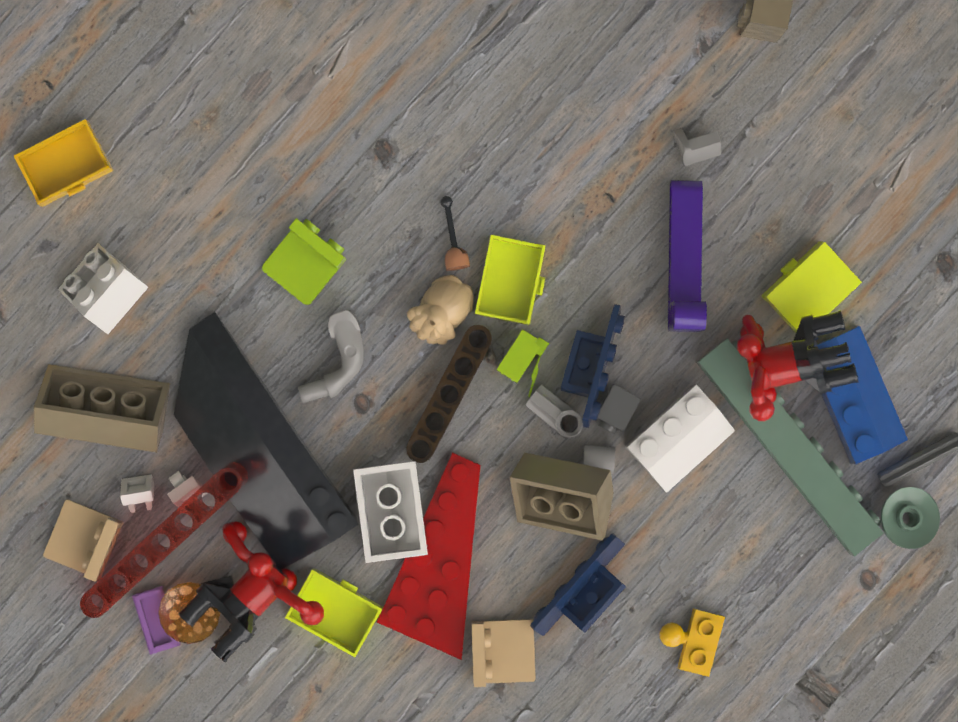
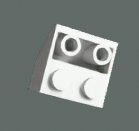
[58,243,148,334]

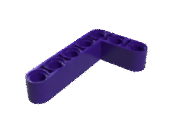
[668,180,707,332]

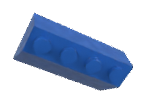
[817,326,908,464]

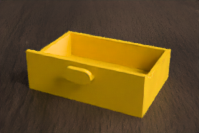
[14,119,114,207]

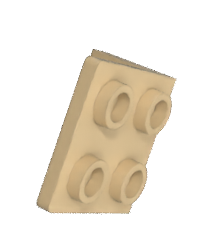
[43,500,124,582]
[471,619,536,687]

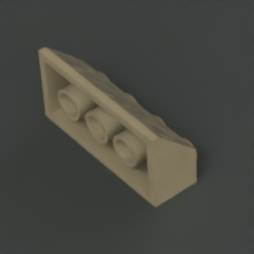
[34,364,170,453]

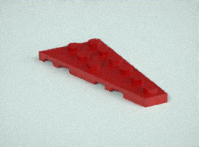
[377,452,481,660]

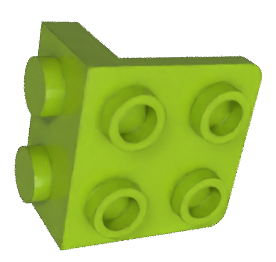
[262,218,347,305]

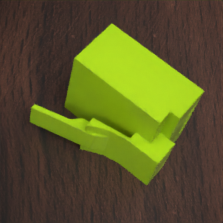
[496,329,549,398]

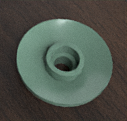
[881,487,940,549]

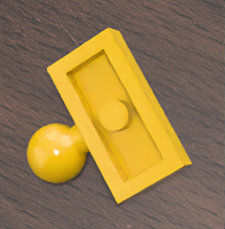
[659,608,725,677]

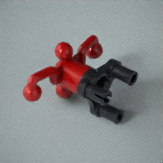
[737,310,859,421]
[178,521,324,663]

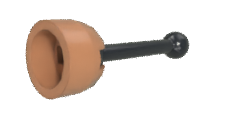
[440,196,470,271]

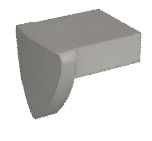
[673,128,721,166]

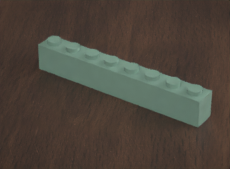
[696,338,883,556]

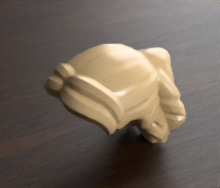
[407,275,474,345]

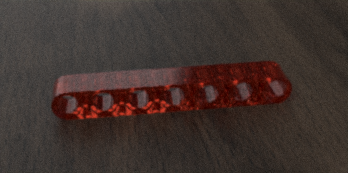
[80,463,248,618]

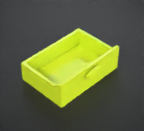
[475,235,546,325]
[761,241,862,333]
[285,568,383,657]

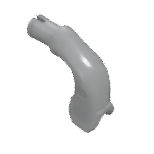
[298,310,364,403]

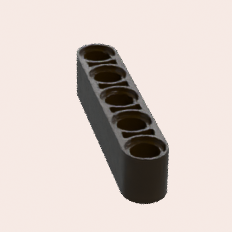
[406,325,492,463]

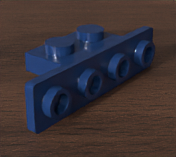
[561,304,625,428]
[530,533,626,636]

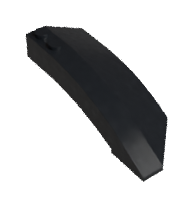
[174,311,359,569]

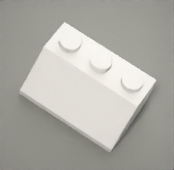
[625,384,735,493]
[353,461,428,563]

